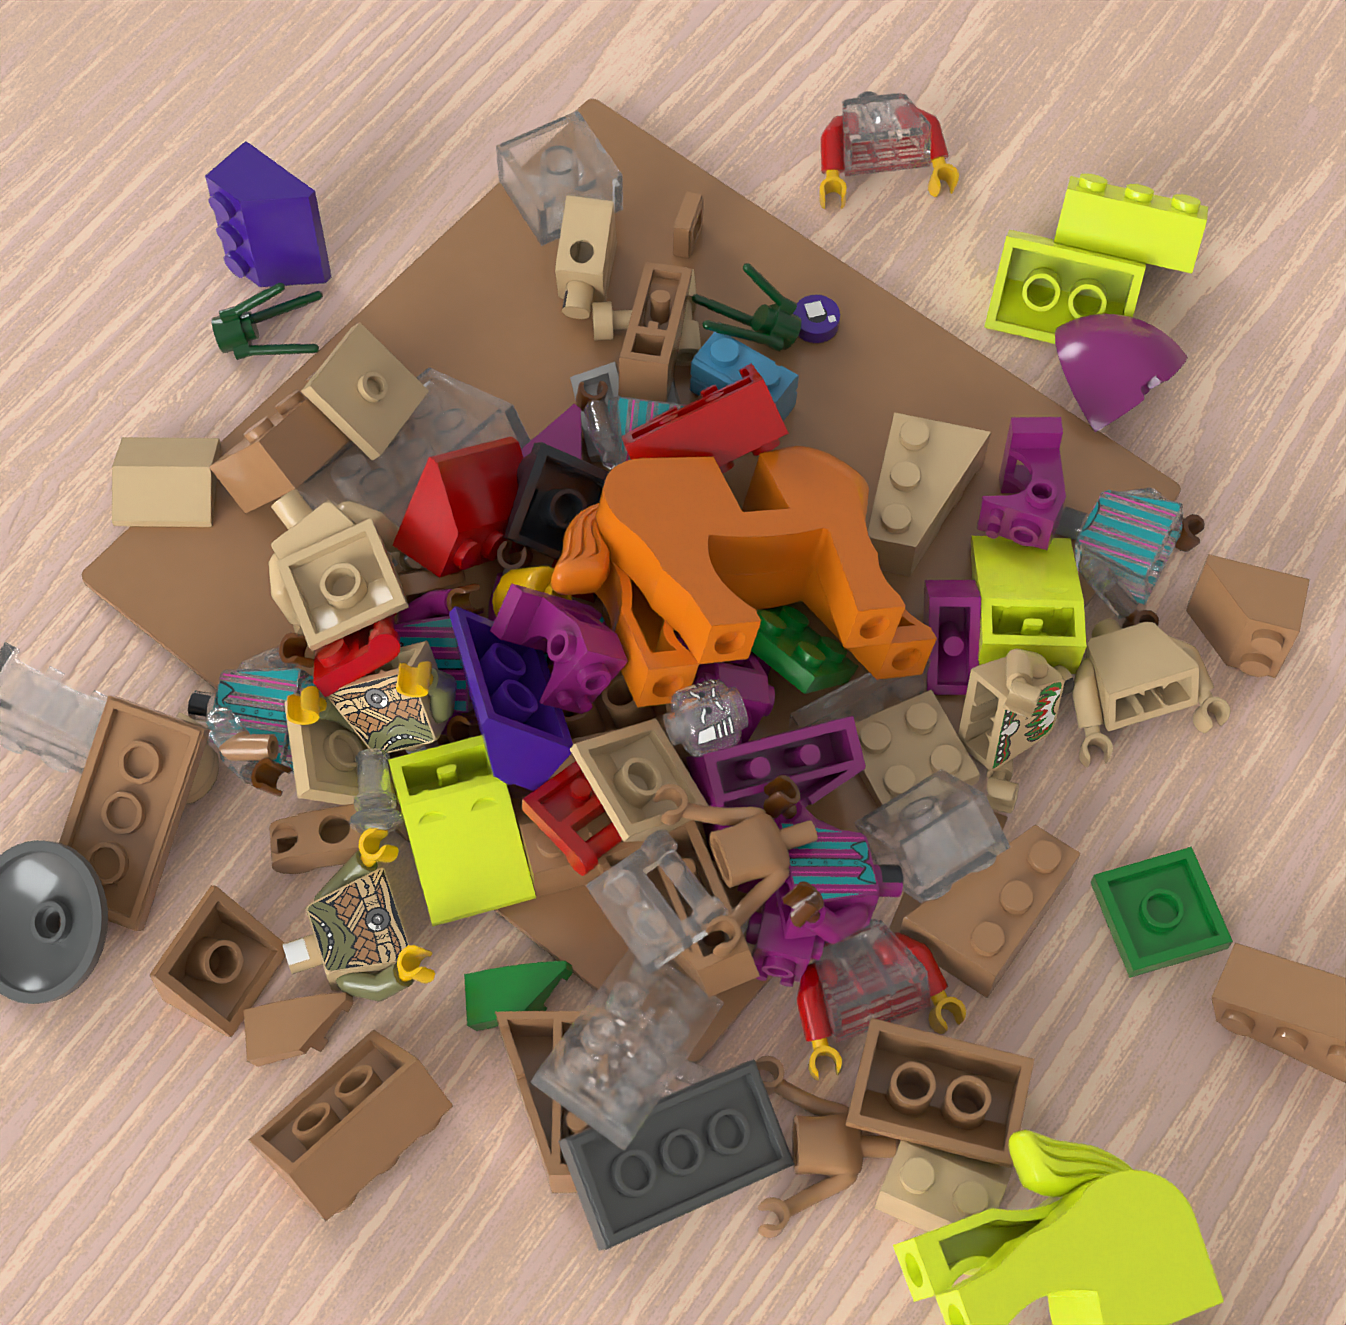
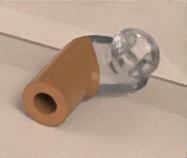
[205,707,279,761]

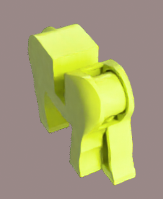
[893,1130,1224,1325]

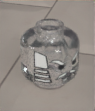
[663,679,748,757]

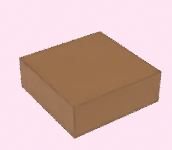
[673,191,704,259]

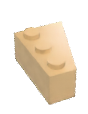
[867,412,991,577]

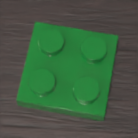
[751,606,859,694]
[1090,846,1233,978]

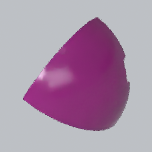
[1055,314,1188,432]

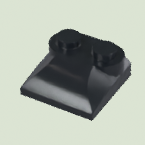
[504,442,609,560]

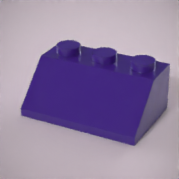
[205,141,332,287]
[449,606,573,791]

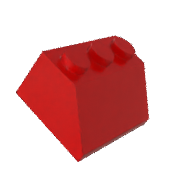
[392,436,524,578]

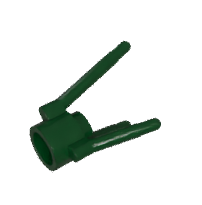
[692,263,802,352]
[211,283,323,360]

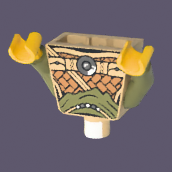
[287,641,457,755]
[282,828,435,1002]

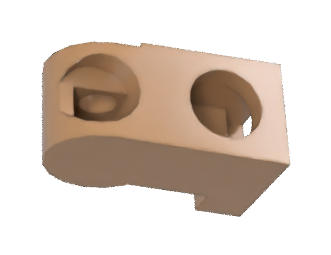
[269,803,371,874]

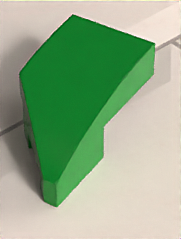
[464,961,573,1031]

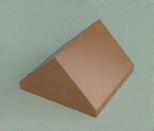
[149,885,286,1038]

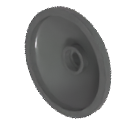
[0,840,108,1004]

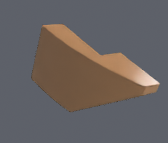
[243,992,354,1067]

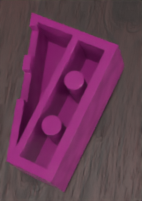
[686,716,866,861]

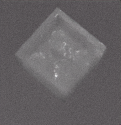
[496,110,623,246]
[854,769,1011,903]

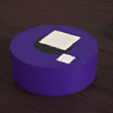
[794,295,840,343]

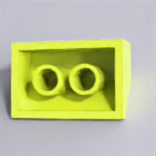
[1054,173,1208,274]
[984,229,1146,344]

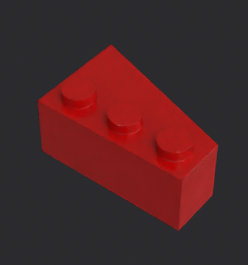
[621,363,789,474]

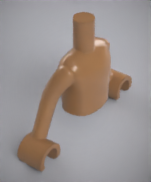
[653,784,817,957]
[756,1055,897,1238]

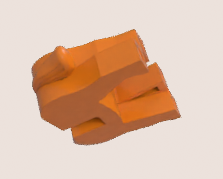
[551,446,937,707]

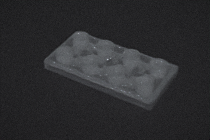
[530,940,724,1150]

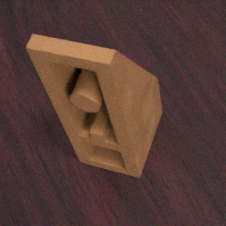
[618,262,692,406]

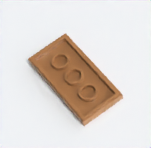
[59,695,211,931]

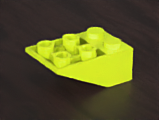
[971,536,1087,674]
[388,735,536,927]

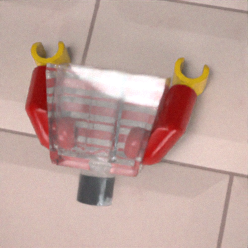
[819,91,959,209]
[796,919,966,1081]

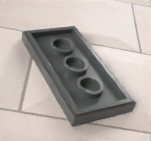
[558,1060,795,1251]

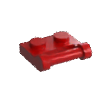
[313,613,400,698]
[522,761,623,876]

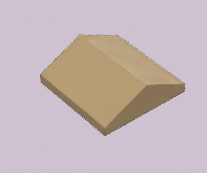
[112,437,221,527]
[276,518,409,651]
[570,718,709,842]

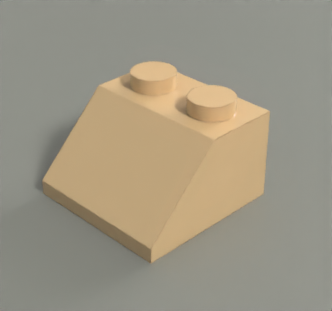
[875,1140,1014,1232]

